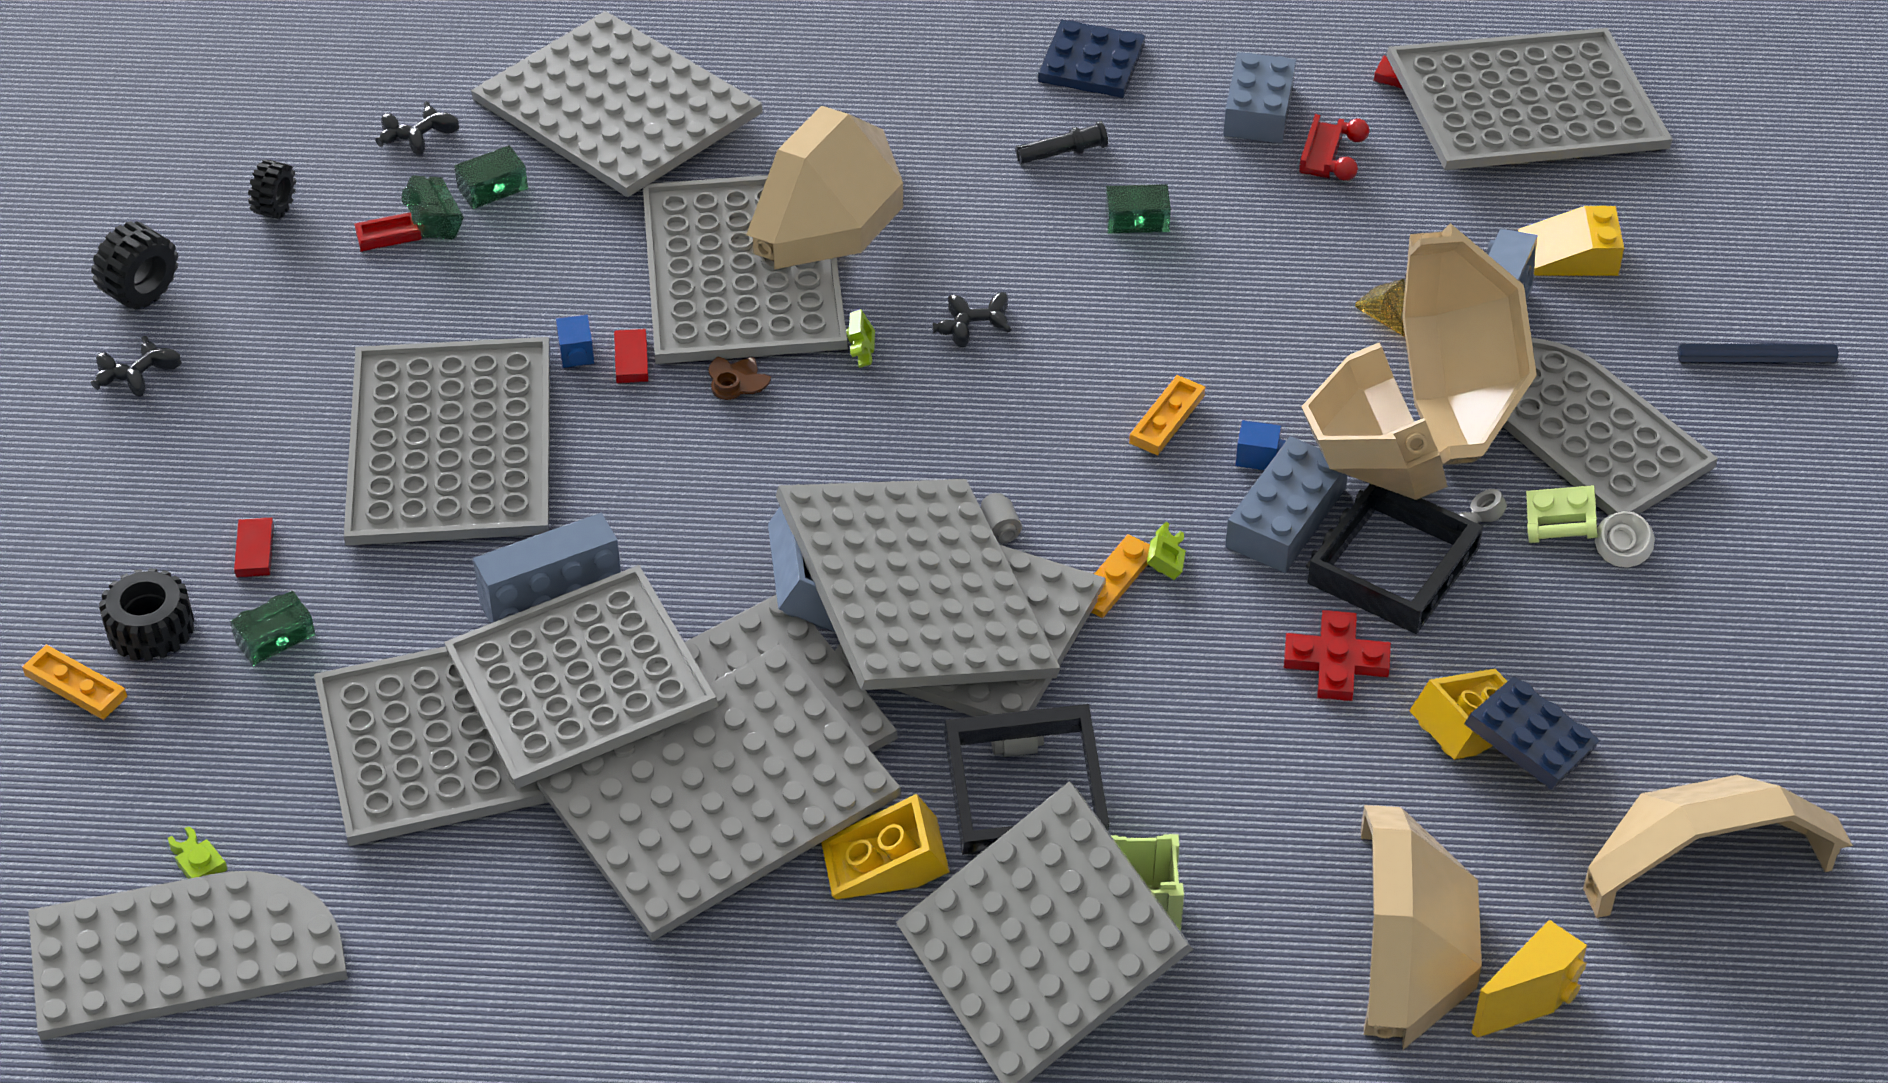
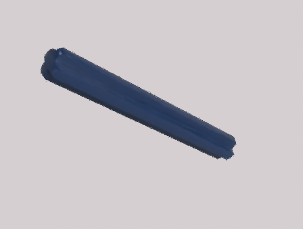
[1677,343,1839,363]

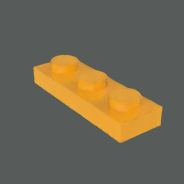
[1129,375,1206,456]
[1091,534,1150,618]
[22,644,128,720]

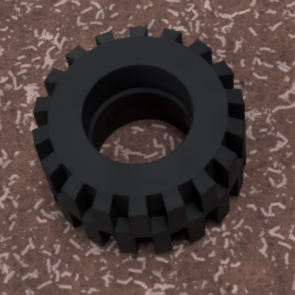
[91,221,178,309]
[99,568,195,661]

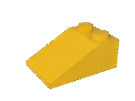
[1518,205,1624,276]
[1409,669,1508,760]
[821,794,950,900]
[1471,920,1587,1038]

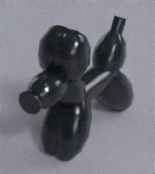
[375,101,459,155]
[933,292,1012,348]
[91,336,182,397]

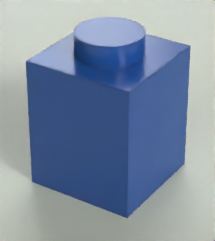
[556,314,595,368]
[1235,420,1286,470]

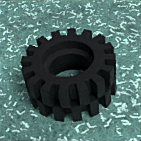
[248,159,296,219]

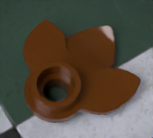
[708,357,771,400]

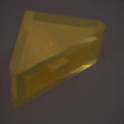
[1355,279,1406,337]

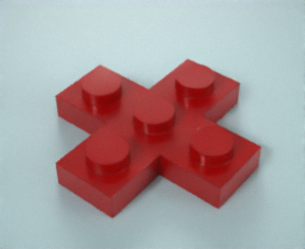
[1283,610,1391,701]

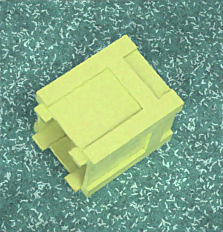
[1111,834,1184,931]

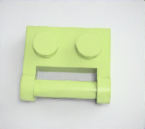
[1526,485,1598,543]

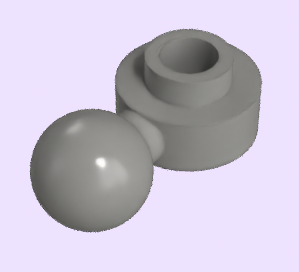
[1458,489,1507,524]

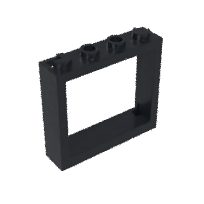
[1306,483,1483,634]
[944,704,1110,855]

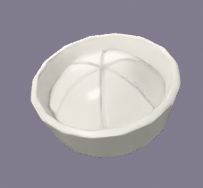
[1595,511,1655,568]

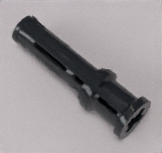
[1015,121,1108,165]

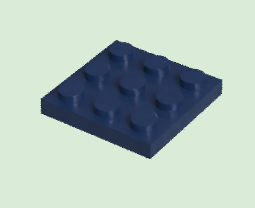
[1038,19,1145,98]
[1464,676,1600,790]

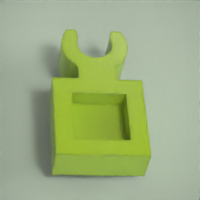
[846,309,875,368]
[1147,522,1186,580]
[168,826,228,879]

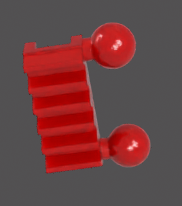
[1299,114,1370,181]

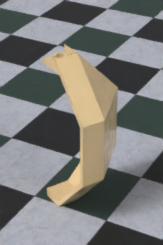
[746,106,903,270]
[1402,223,1537,465]
[1301,343,1448,500]
[1583,775,1853,918]
[1361,805,1482,1050]

